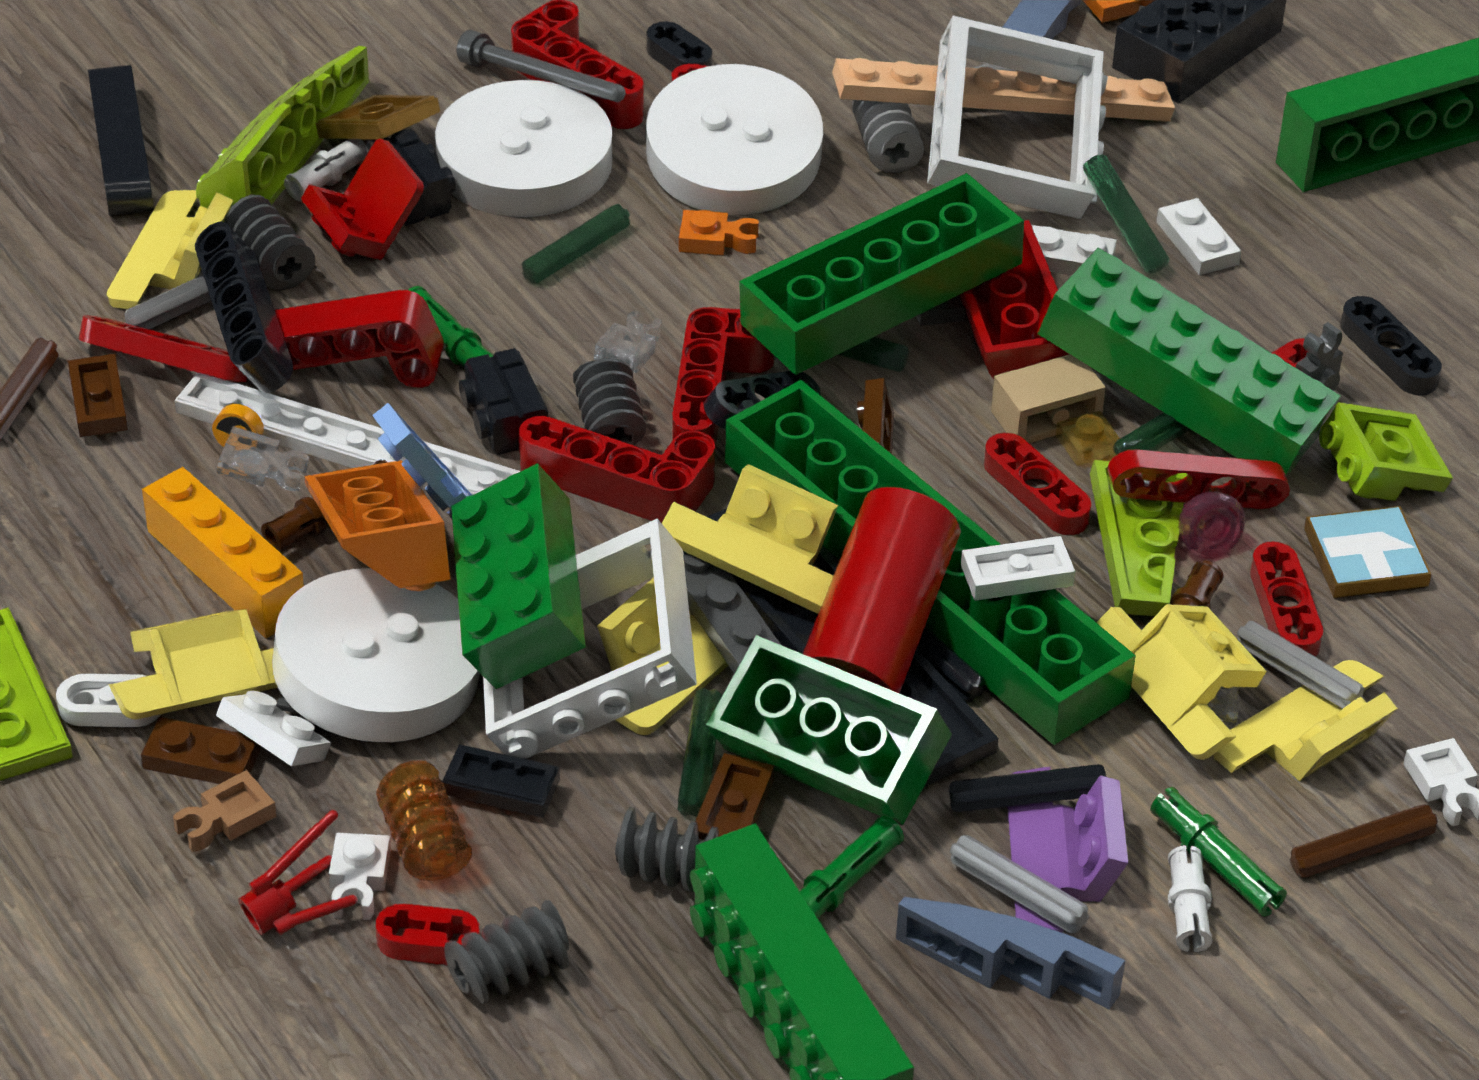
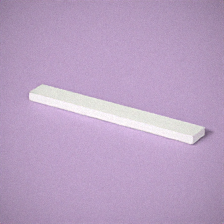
[175,373,521,495]

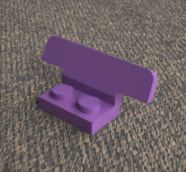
[1008,767,1128,933]

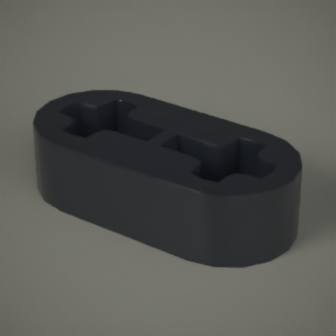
[646,21,713,72]

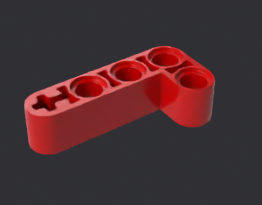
[511,0,644,129]
[275,290,444,388]
[672,307,775,449]
[519,416,715,523]

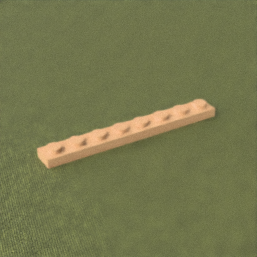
[832,58,1175,122]

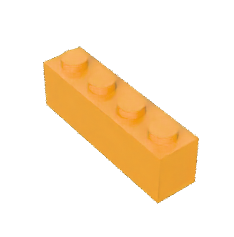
[142,466,304,639]

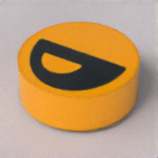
[212,404,264,453]

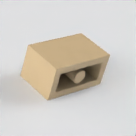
[991,355,1106,443]

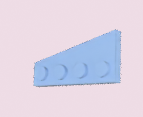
[372,403,472,519]

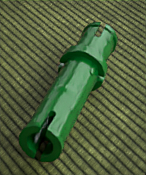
[408,286,494,367]
[1150,787,1287,917]
[800,815,904,918]

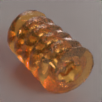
[376,760,472,881]

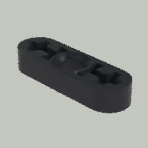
[1340,296,1442,396]
[704,370,821,429]

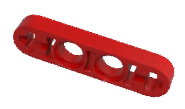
[78,315,248,382]
[1107,450,1290,509]

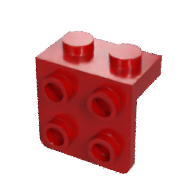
[301,139,424,260]

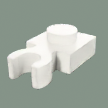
[1403,738,1479,826]
[329,833,391,920]

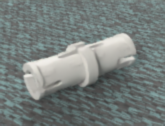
[284,139,366,201]
[1168,845,1212,952]

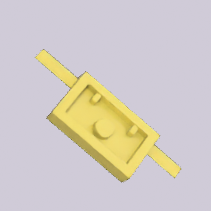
[107,190,233,309]
[662,464,838,614]
[597,578,728,735]
[1096,604,1267,760]
[108,609,278,720]
[1213,660,1397,781]

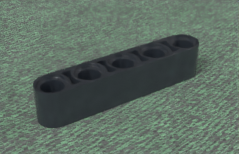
[88,64,154,216]
[195,221,293,393]

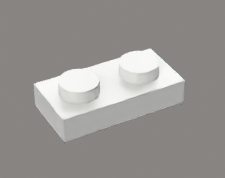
[1157,198,1241,276]
[1032,225,1117,275]
[961,536,1075,601]
[216,691,331,766]

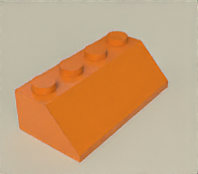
[304,460,450,591]

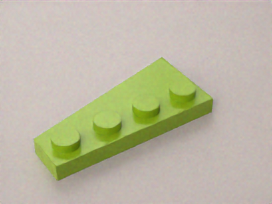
[1090,460,1187,616]

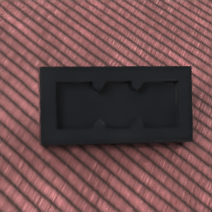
[441,744,560,818]

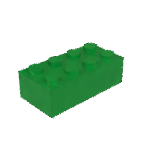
[451,463,586,689]
[706,635,952,826]

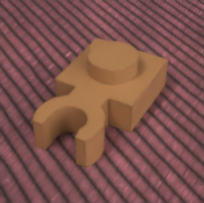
[173,770,277,852]

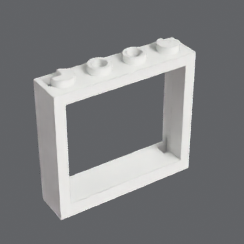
[927,16,1108,219]
[483,518,697,759]

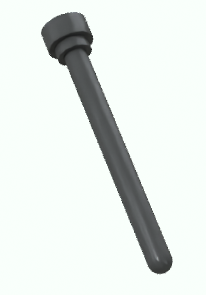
[456,30,626,102]

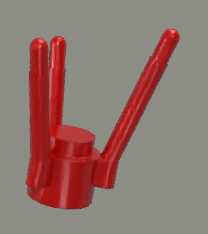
[238,810,358,936]

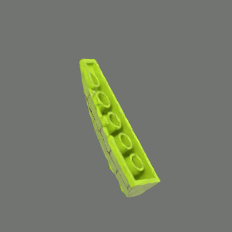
[196,45,369,209]

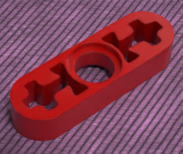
[984,433,1091,535]
[1250,541,1323,657]

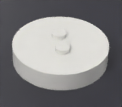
[646,64,823,216]
[435,80,612,217]
[272,568,480,742]

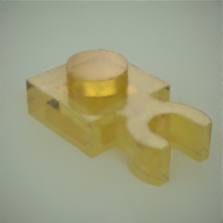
[1056,410,1122,468]

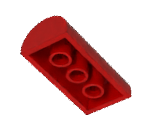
[959,220,1070,379]
[803,487,961,693]

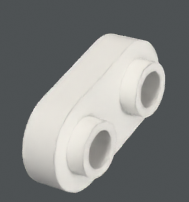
[56,674,161,727]

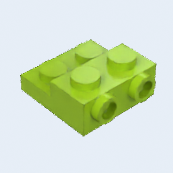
[1319,402,1453,501]

